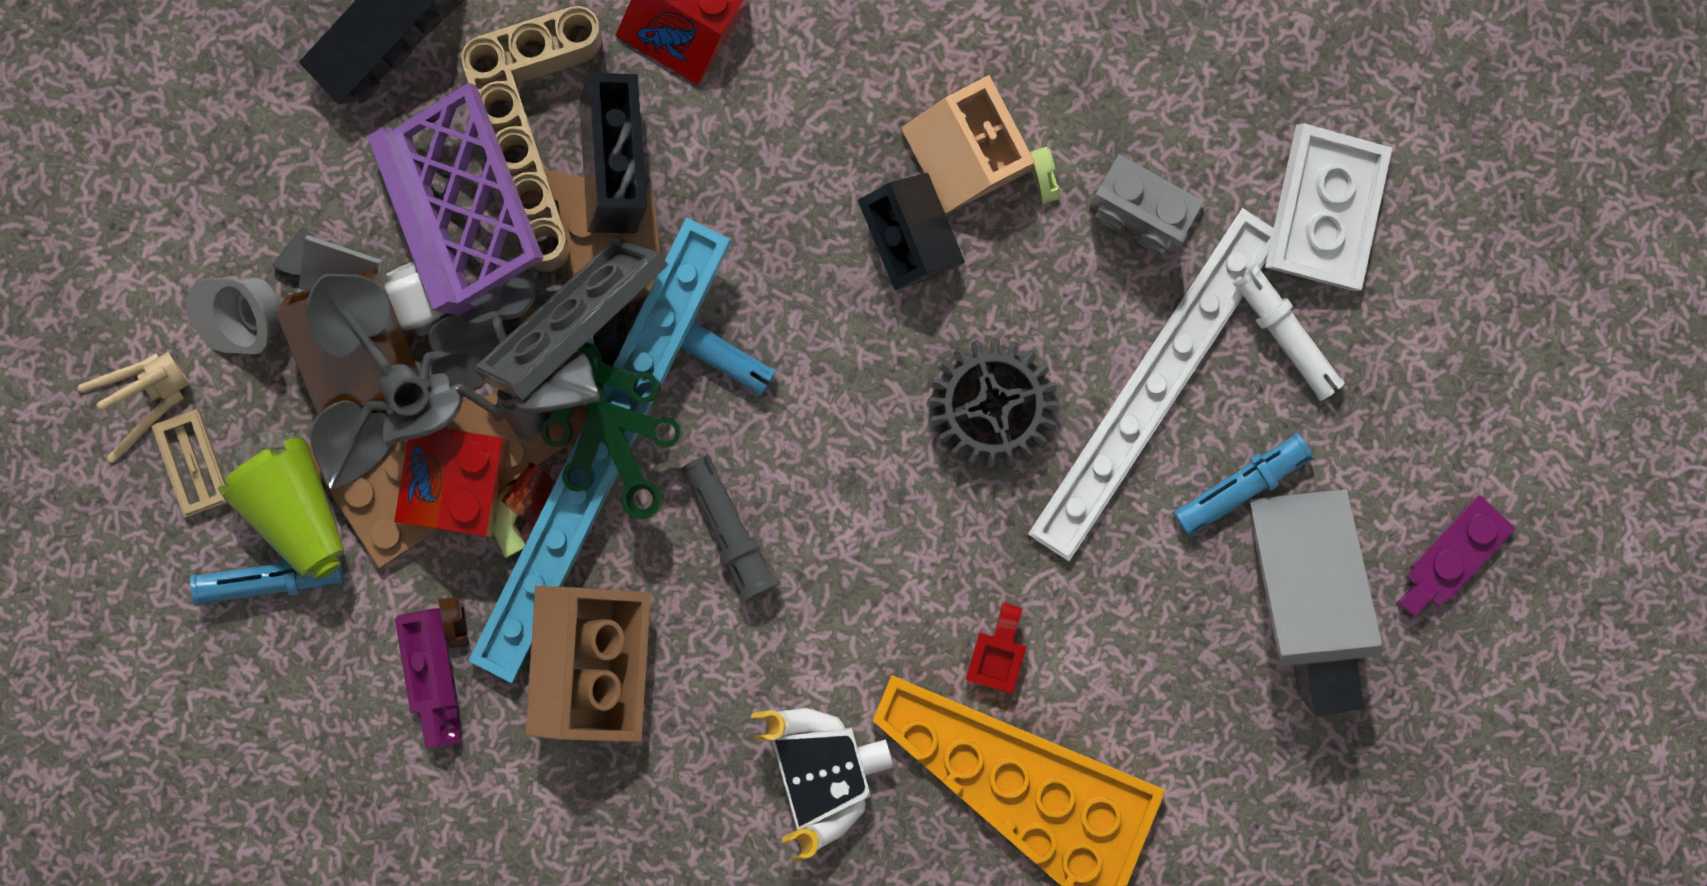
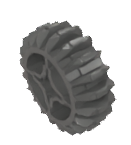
[927,338,1060,472]

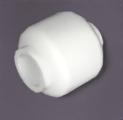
[384,261,448,336]

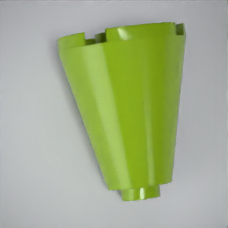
[218,437,345,580]

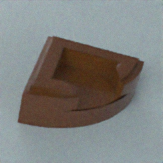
[438,597,470,648]

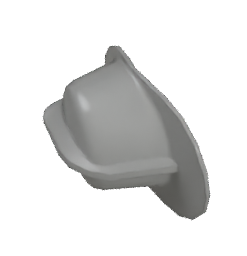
[186,277,284,355]

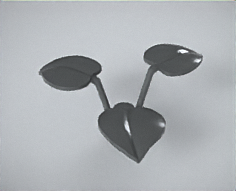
[383,269,600,448]
[307,274,508,489]

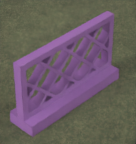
[368,83,544,316]

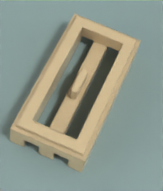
[151,409,228,518]

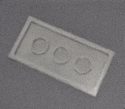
[1249,489,1383,666]

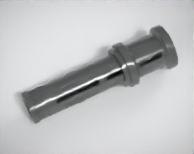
[681,455,780,603]

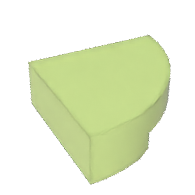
[1030,147,1060,204]

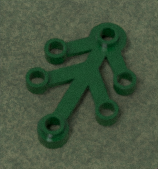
[541,342,683,519]

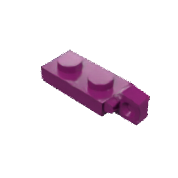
[1396,495,1516,617]
[395,608,460,748]

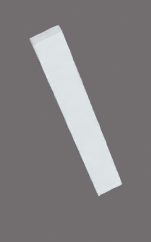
[1027,208,1274,561]

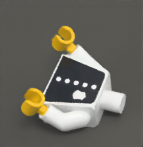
[751,708,894,863]

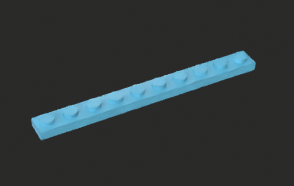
[468,217,733,683]

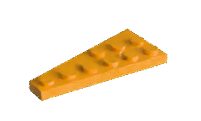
[872,675,1166,886]

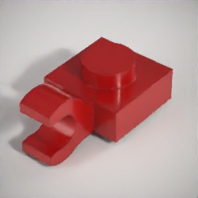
[965,602,1027,694]

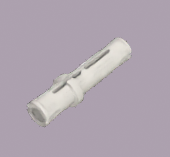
[1232,264,1345,401]

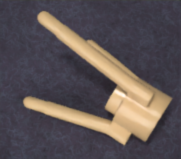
[77,351,189,464]

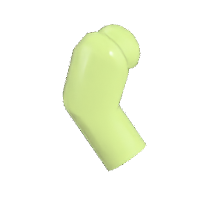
[493,483,530,558]

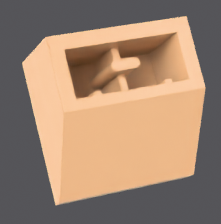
[901,75,1035,215]

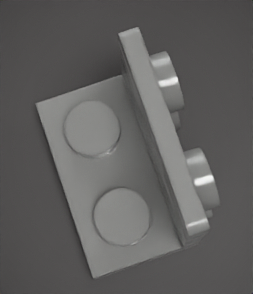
[1089,154,1204,256]

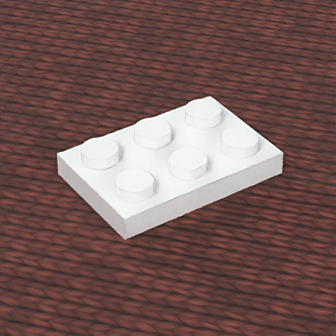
[1265,123,1392,291]

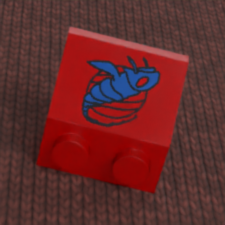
[615,0,749,86]
[394,428,508,538]

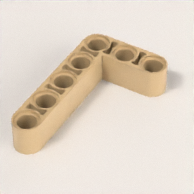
[461,6,602,272]

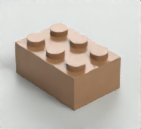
[526,585,651,742]

